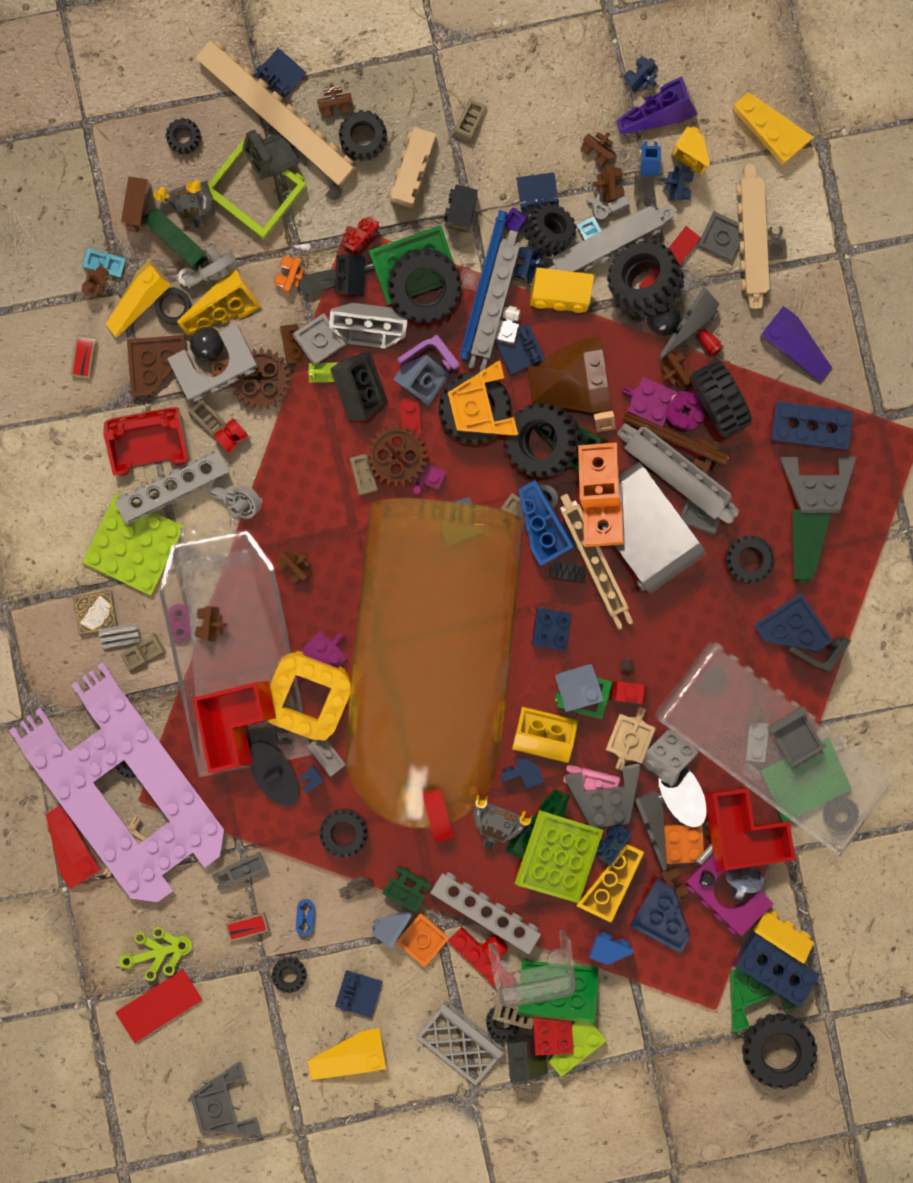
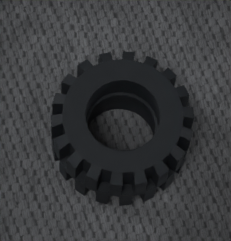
[339,110,387,161]
[524,203,577,257]
[725,535,775,584]
[319,809,368,858]

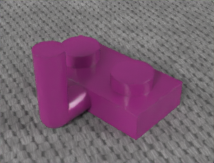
[406,457,446,495]

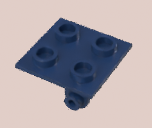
[253,48,307,101]
[516,172,559,215]
[495,324,545,375]
[531,608,572,651]
[595,825,632,866]
[335,970,383,1018]

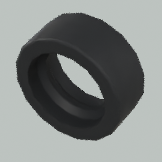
[154,287,192,325]

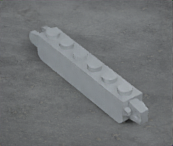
[548,206,674,273]
[468,230,519,372]
[617,423,739,523]

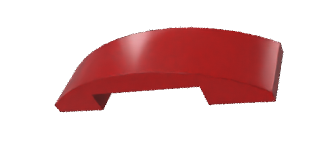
[422,789,454,843]

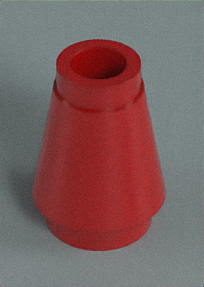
[696,328,724,357]

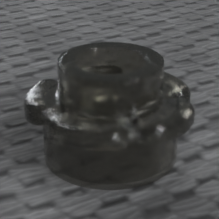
[620,658,635,677]

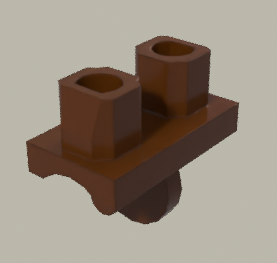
[317,83,352,117]
[580,132,616,166]
[592,164,624,202]
[81,265,109,297]
[661,352,694,389]
[693,440,725,474]
[276,549,313,584]
[195,606,227,642]
[660,868,689,902]

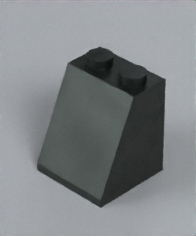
[506,1035,548,1083]

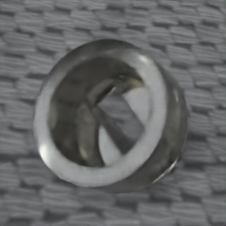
[325,183,341,200]

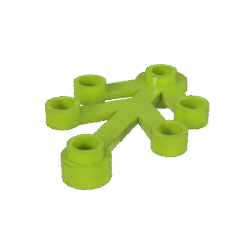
[119,926,192,981]

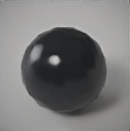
[647,305,681,336]
[190,327,224,361]

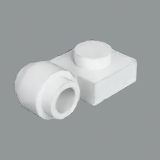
[495,306,521,344]

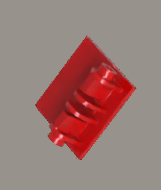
[342,217,380,255]
[532,1017,574,1055]

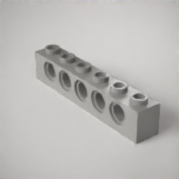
[115,451,229,525]
[430,872,541,954]

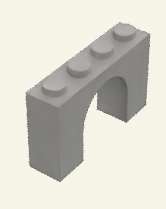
[167,324,259,402]

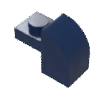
[500,758,544,789]

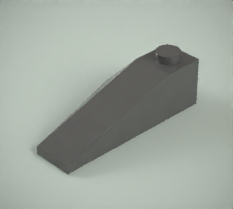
[658,287,720,361]
[634,790,667,871]

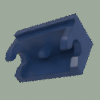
[299,764,325,793]

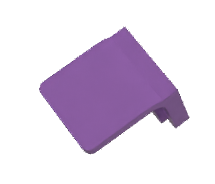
[397,335,460,373]

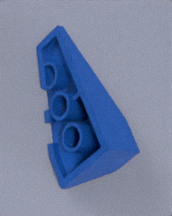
[518,480,575,566]

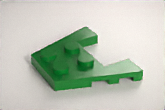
[730,959,803,1033]

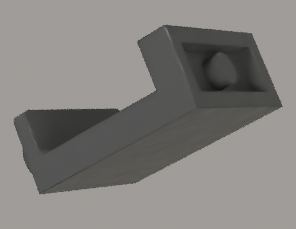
[767,706,827,768]

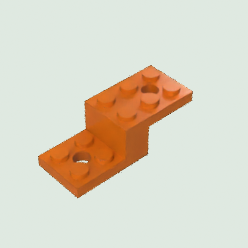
[578,443,624,547]

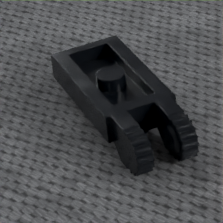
[246,727,292,748]

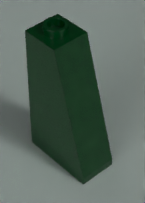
[144,208,209,271]
[791,510,831,583]

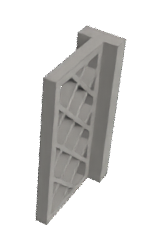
[416,1000,506,1086]

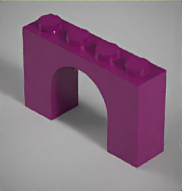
[685,854,774,936]

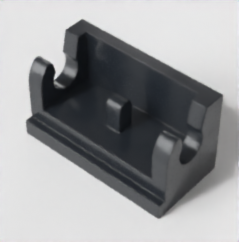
[335,255,365,295]

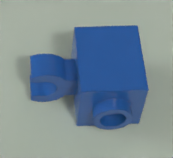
[640,141,661,176]

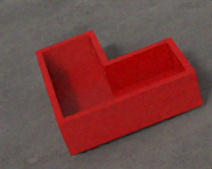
[193,681,276,773]
[704,788,796,872]

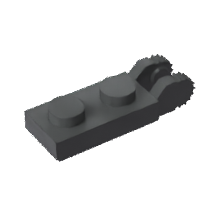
[212,852,268,890]

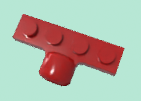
[448,926,517,995]

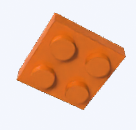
[664,824,704,864]
[396,913,450,967]

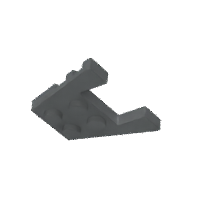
[780,457,856,513]
[565,764,640,828]
[190,1061,261,1135]

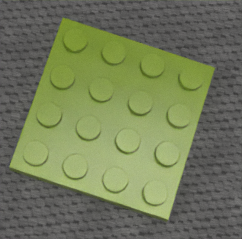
[82,494,185,596]
[515,810,604,903]

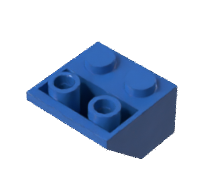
[588,931,634,965]

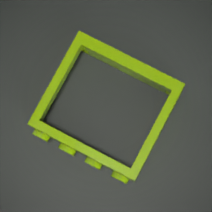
[208,136,307,240]

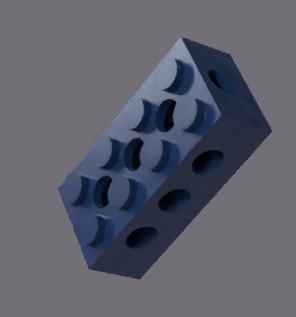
[769,401,853,451]
[731,933,820,1008]

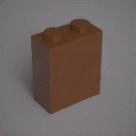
[121,176,151,233]

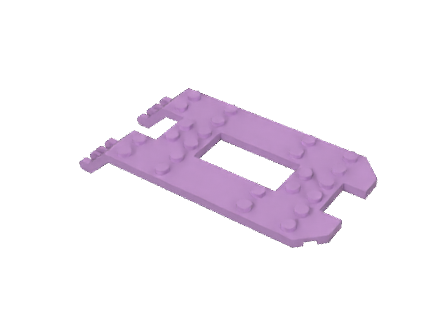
[9,662,224,902]

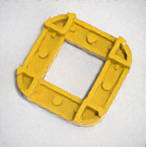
[268,651,352,741]

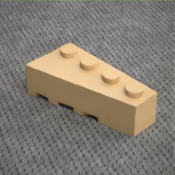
[389,127,436,209]

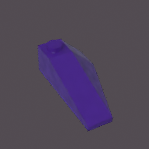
[616,76,698,134]
[760,306,832,382]

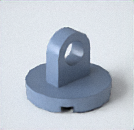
[726,866,764,900]

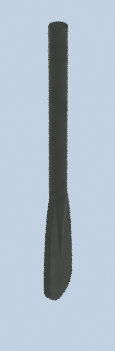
[299,262,375,294]

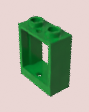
[554,670,612,719]

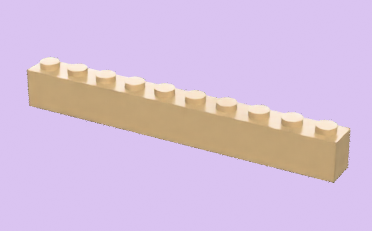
[196,40,356,185]

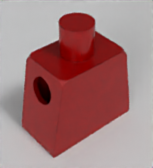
[609,681,648,704]

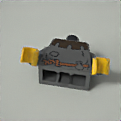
[153,180,213,228]
[473,795,533,850]

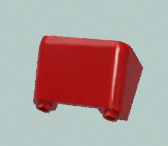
[103,407,189,476]

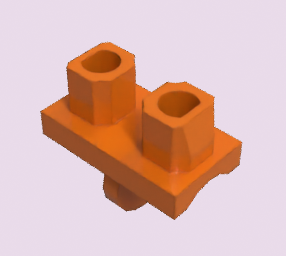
[273,257,305,292]

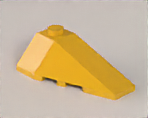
[106,259,171,337]
[177,269,261,335]
[308,1028,387,1080]

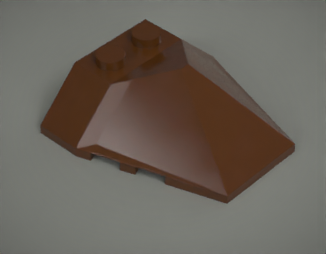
[527,336,611,414]

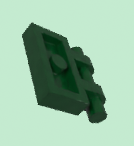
[382,865,431,913]

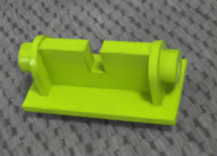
[309,362,339,383]

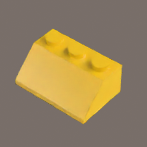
[671,126,710,175]
[530,268,594,313]
[512,707,578,763]
[751,909,814,964]

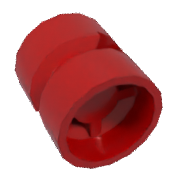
[213,418,249,454]

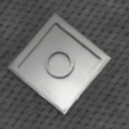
[292,313,346,366]

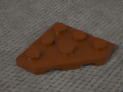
[127,335,186,397]

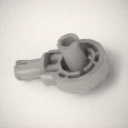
[183,244,237,289]
[210,485,263,519]

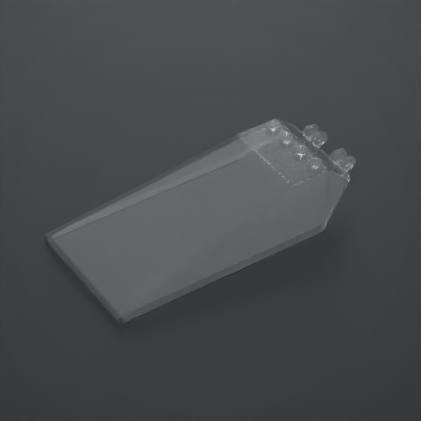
[159,518,312,777]

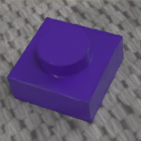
[505,207,529,234]

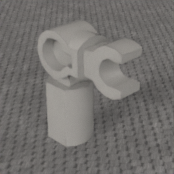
[586,190,630,222]

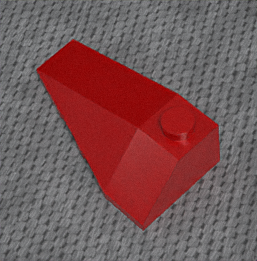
[45,805,103,889]

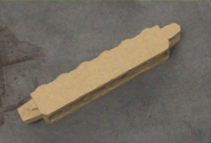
[736,164,770,309]
[560,494,633,630]

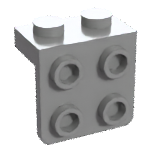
[642,730,698,786]

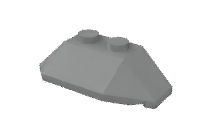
[329,303,408,348]

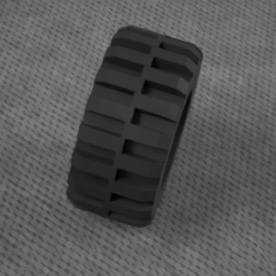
[607,241,684,317]
[387,248,462,323]
[690,360,752,437]
[438,371,512,446]
[504,403,582,478]
[742,1013,818,1090]

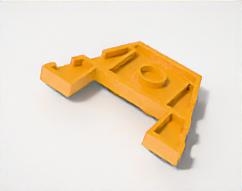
[448,361,518,435]

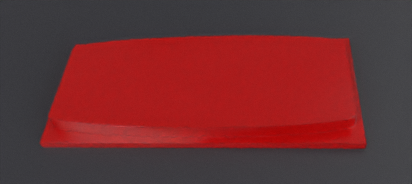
[115,969,203,1043]

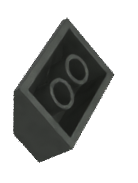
[330,351,388,421]

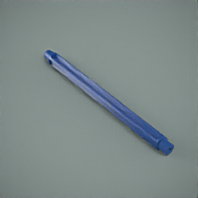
[459,210,508,360]

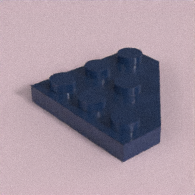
[753,593,833,652]
[630,878,691,953]

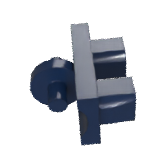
[623,56,658,94]
[661,165,694,202]
[513,245,547,283]

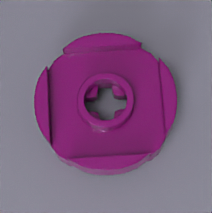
[666,392,704,431]

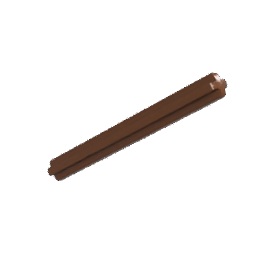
[623,412,730,465]

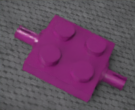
[621,377,683,427]
[295,631,347,685]

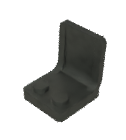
[242,130,299,180]
[785,636,851,672]

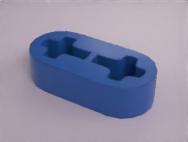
[296,899,315,936]

